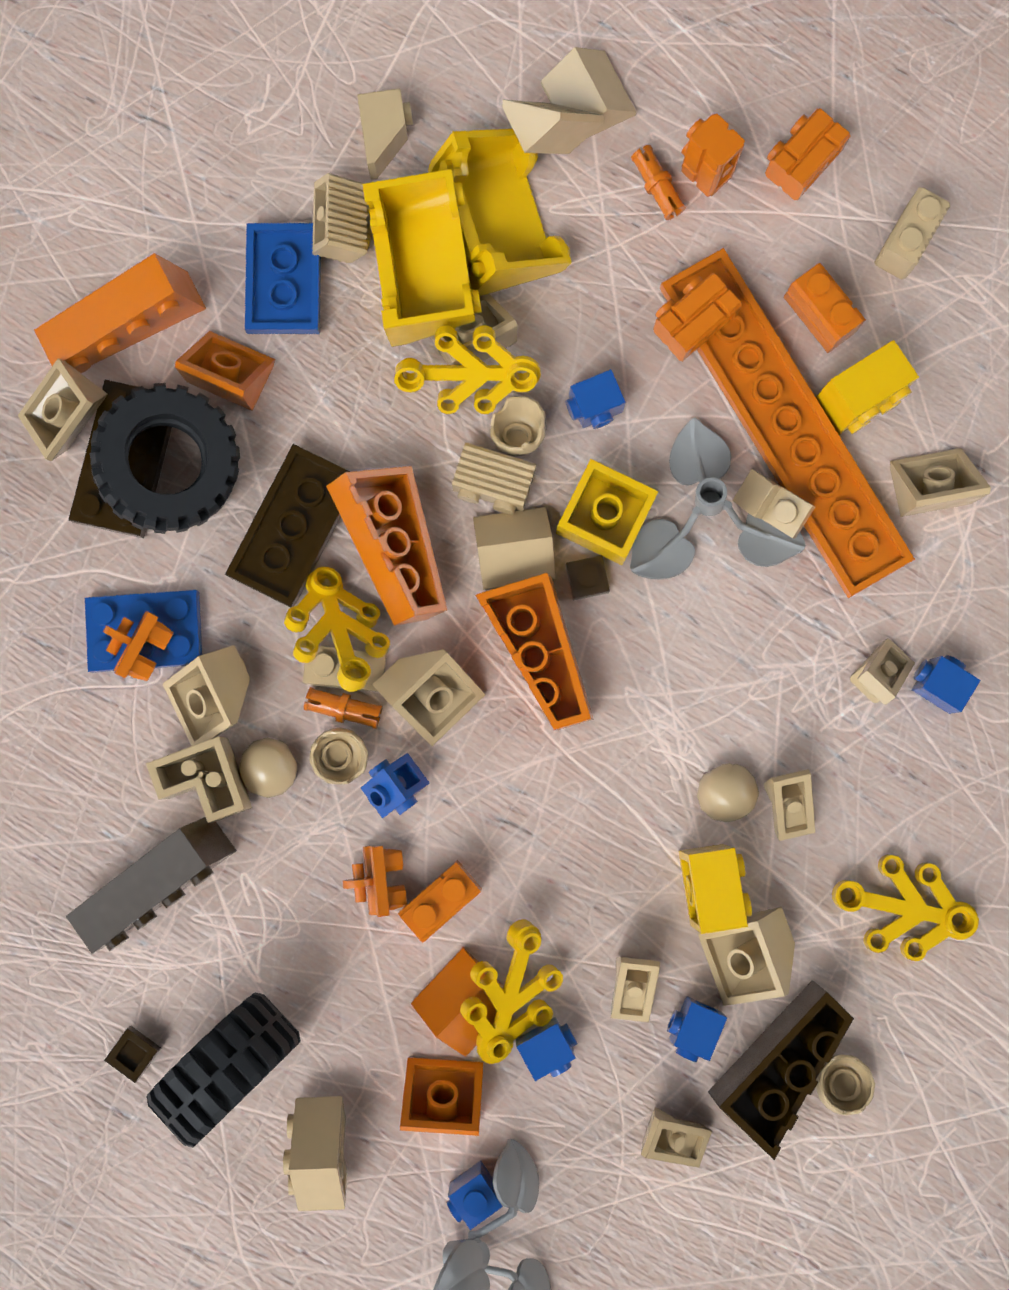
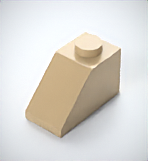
[357,88,413,179]
[303,646,386,692]

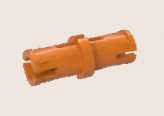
[631,145,686,220]
[304,687,383,729]

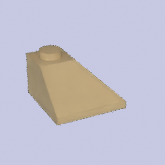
[163,645,250,746]
[372,649,486,746]
[698,907,795,1006]

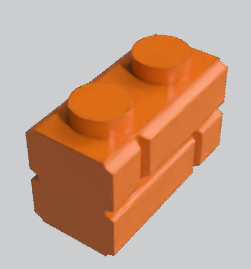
[765,108,851,201]
[681,113,745,197]
[783,263,866,353]
[653,272,742,362]
[398,860,482,943]

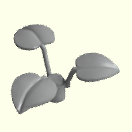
[630,418,806,580]
[433,1139,550,1290]

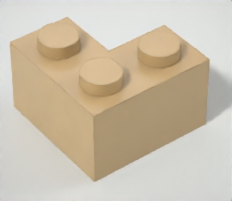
[146,736,253,823]
[283,1096,347,1211]

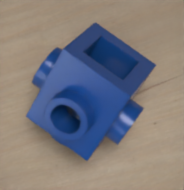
[361,753,430,818]

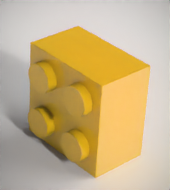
[816,340,919,435]
[556,459,659,565]
[678,844,752,934]

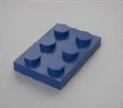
[245,223,321,334]
[85,590,203,673]

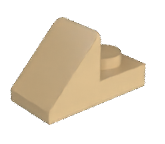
[732,469,815,539]
[850,638,915,705]
[763,769,816,841]
[611,957,660,1022]
[641,1107,712,1168]

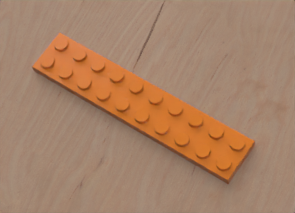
[659,248,915,598]

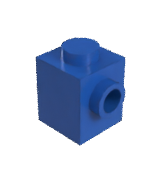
[565,369,626,429]
[912,655,981,714]
[667,996,727,1062]
[516,1017,578,1081]
[447,1161,503,1230]

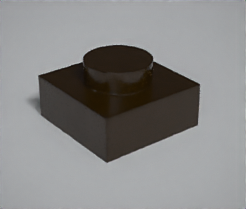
[566,555,610,601]
[104,1026,161,1083]

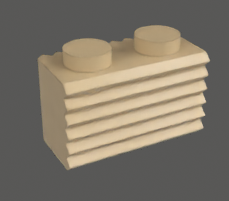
[312,173,370,263]
[874,187,950,280]
[452,442,536,515]

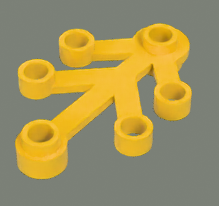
[394,325,541,414]
[284,567,390,692]
[832,854,979,961]
[460,919,563,1064]

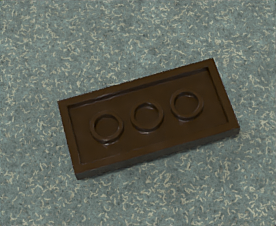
[68,379,172,539]
[225,444,350,608]

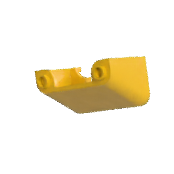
[428,128,572,296]
[362,169,482,347]

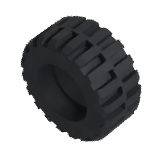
[90,383,240,534]
[146,992,301,1148]

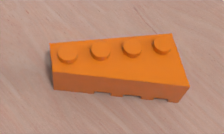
[34,253,206,373]
[326,466,447,626]
[475,573,594,730]

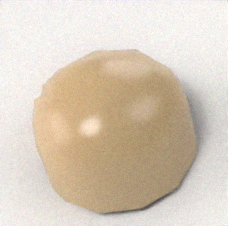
[490,396,546,457]
[310,727,368,785]
[239,737,297,798]
[697,763,759,822]
[816,1054,875,1115]

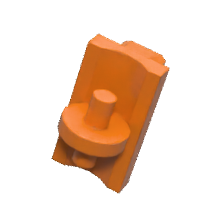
[103,611,174,681]
[343,845,407,917]

